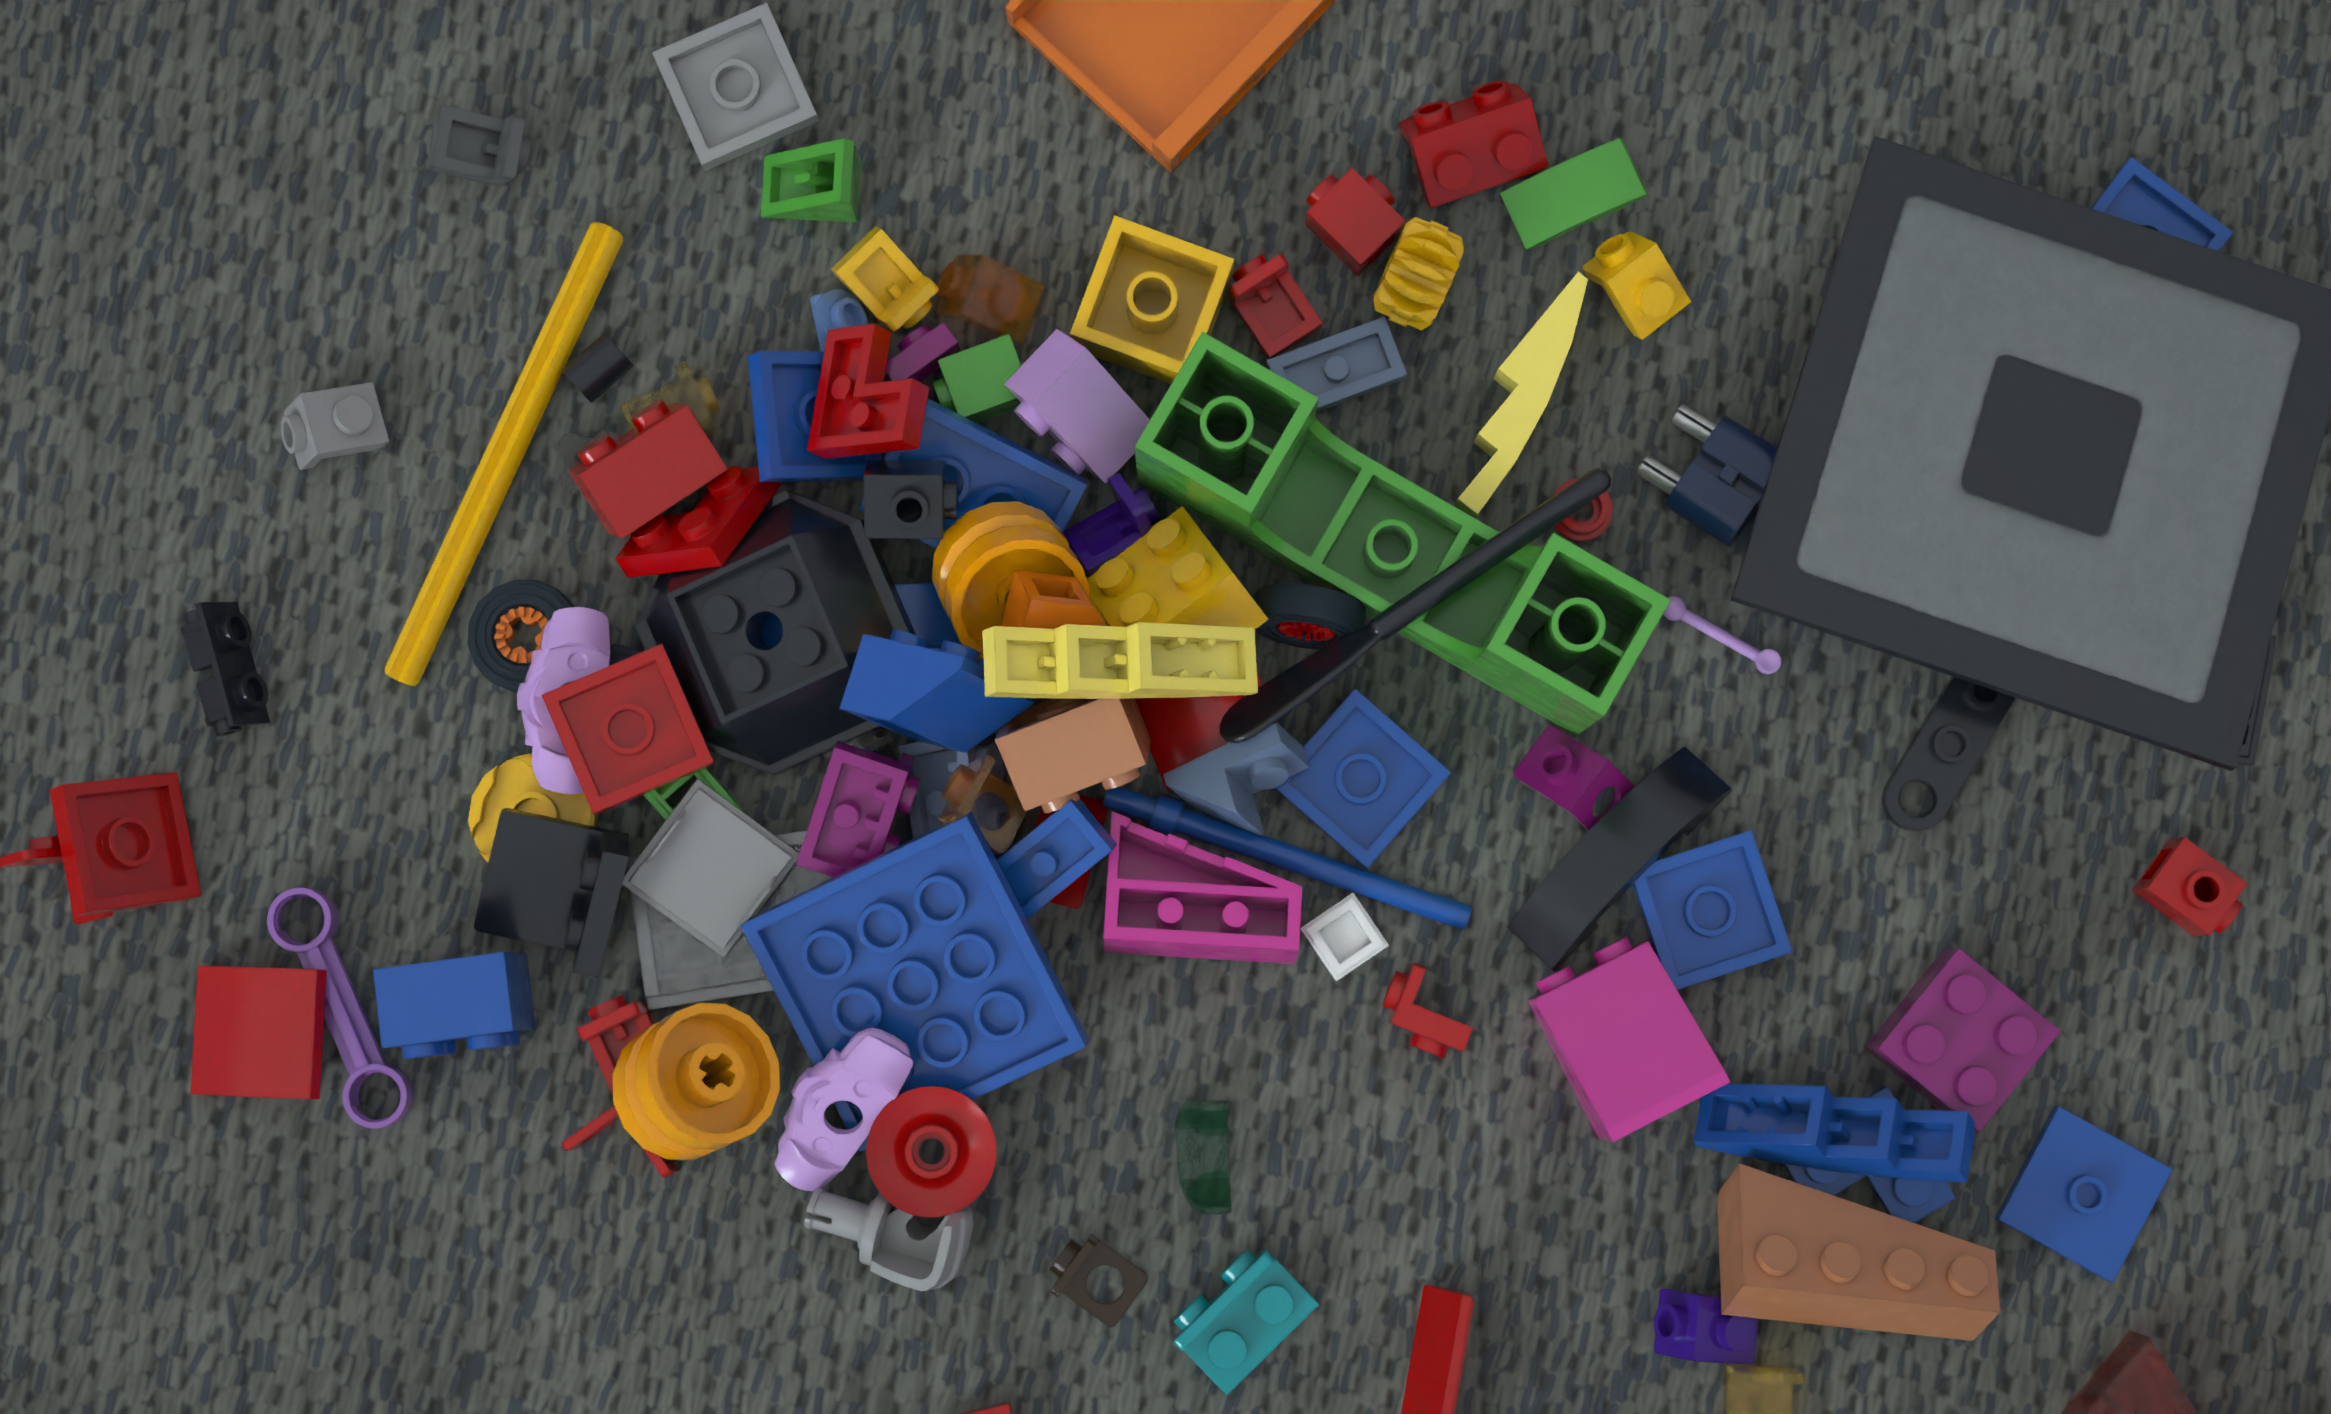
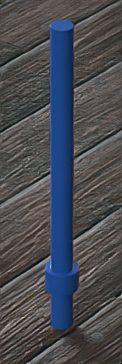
[1102,786,1472,930]

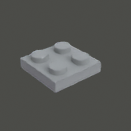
[652,2,819,171]

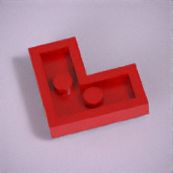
[807,324,929,459]
[615,466,782,578]

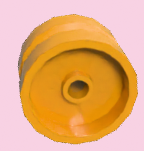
[932,501,1090,659]
[613,1003,780,1160]

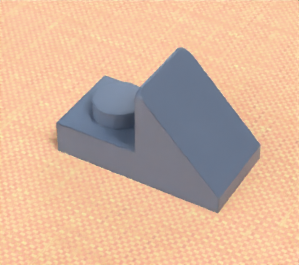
[1163,722,1309,835]

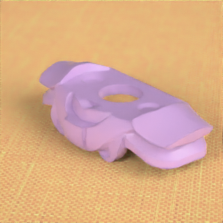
[517,607,610,794]
[775,1028,913,1191]

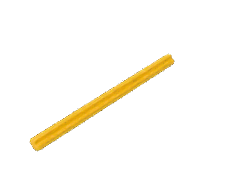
[384,222,623,686]

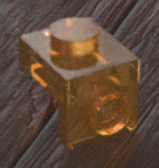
[935,255,1045,344]

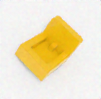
[830,226,939,332]
[1582,231,1691,340]

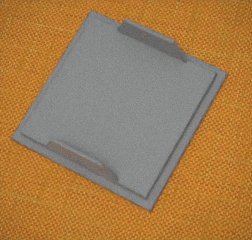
[622,779,800,958]

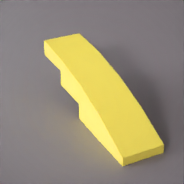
[1454,271,1588,519]
[982,622,1258,699]

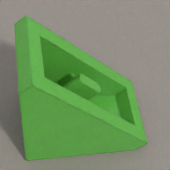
[761,138,862,222]

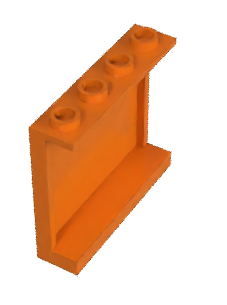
[1005,0,1336,173]

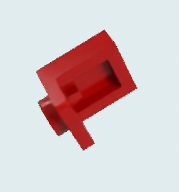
[1228,253,1323,359]
[1382,963,1473,1059]
[577,995,655,1095]

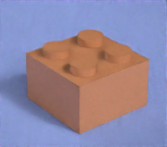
[995,698,1151,813]

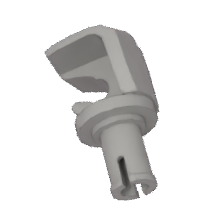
[804,1188,974,1291]

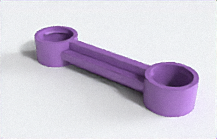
[267,888,414,1129]

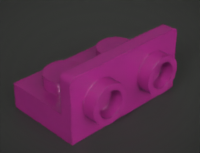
[796,741,921,877]

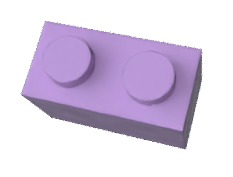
[1004,329,1150,484]

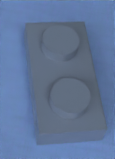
[1266,316,1407,412]

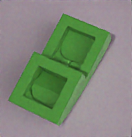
[1500,138,1649,250]

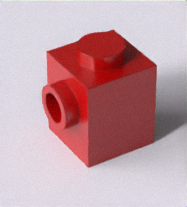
[1305,168,1406,277]
[2131,837,2248,937]

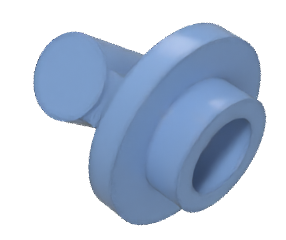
[809,289,868,352]

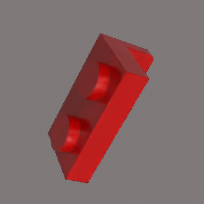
[1398,81,1549,208]

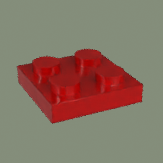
[542,644,715,815]
[49,772,201,917]

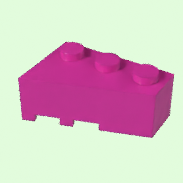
[1103,811,1302,964]

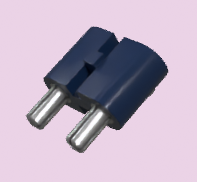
[1637,405,1777,547]

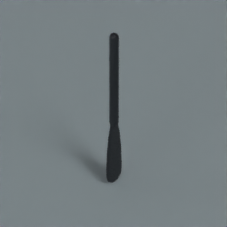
[1219,468,1612,743]

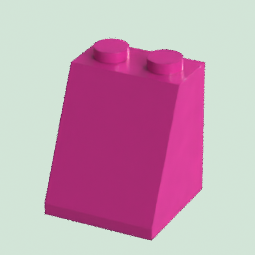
[1528,936,1730,1142]

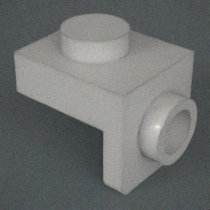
[281,382,389,470]

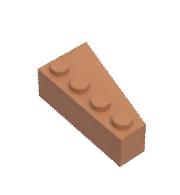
[1717,1163,2000,1341]

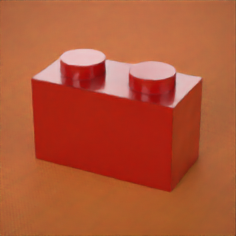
[568,399,728,539]

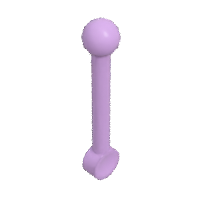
[1663,596,1781,674]

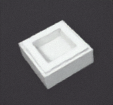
[1300,893,1389,981]

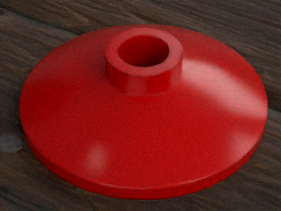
[866,1086,997,1218]

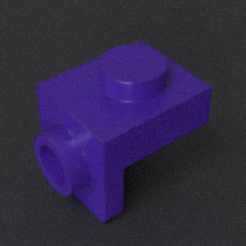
[1063,473,1160,577]
[1654,1289,1759,1365]

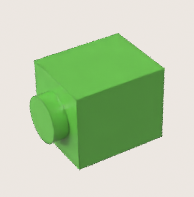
[932,334,1021,424]

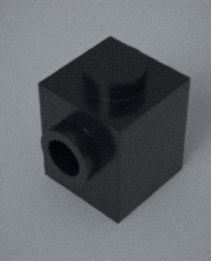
[864,460,958,539]

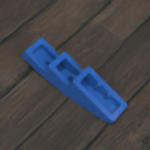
[1693,1084,1976,1183]

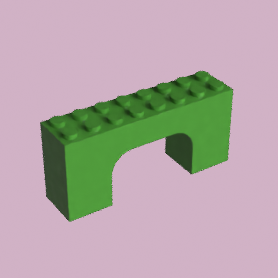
[1135,331,1671,736]

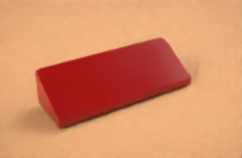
[1401,1285,1475,1414]

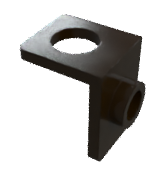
[1049,1234,1148,1327]

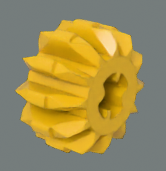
[1373,217,1464,331]

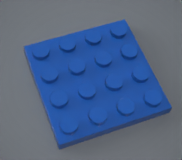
[740,811,1089,1152]

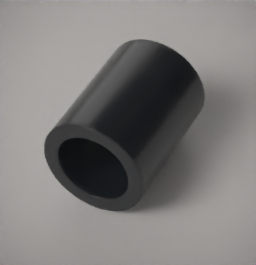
[561,333,634,403]

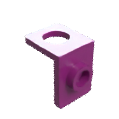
[1514,726,1635,831]

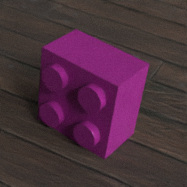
[1864,948,2061,1132]

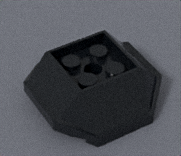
[635,490,916,775]

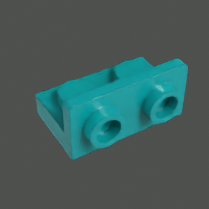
[1173,1248,1319,1396]

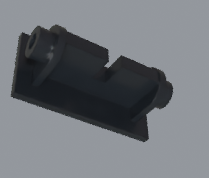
[180,602,271,737]

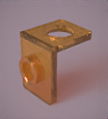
[938,754,1028,854]

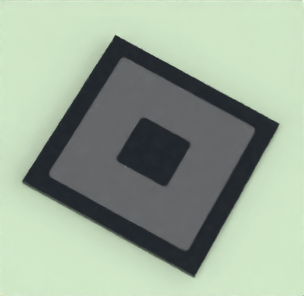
[1730,136,2331,771]

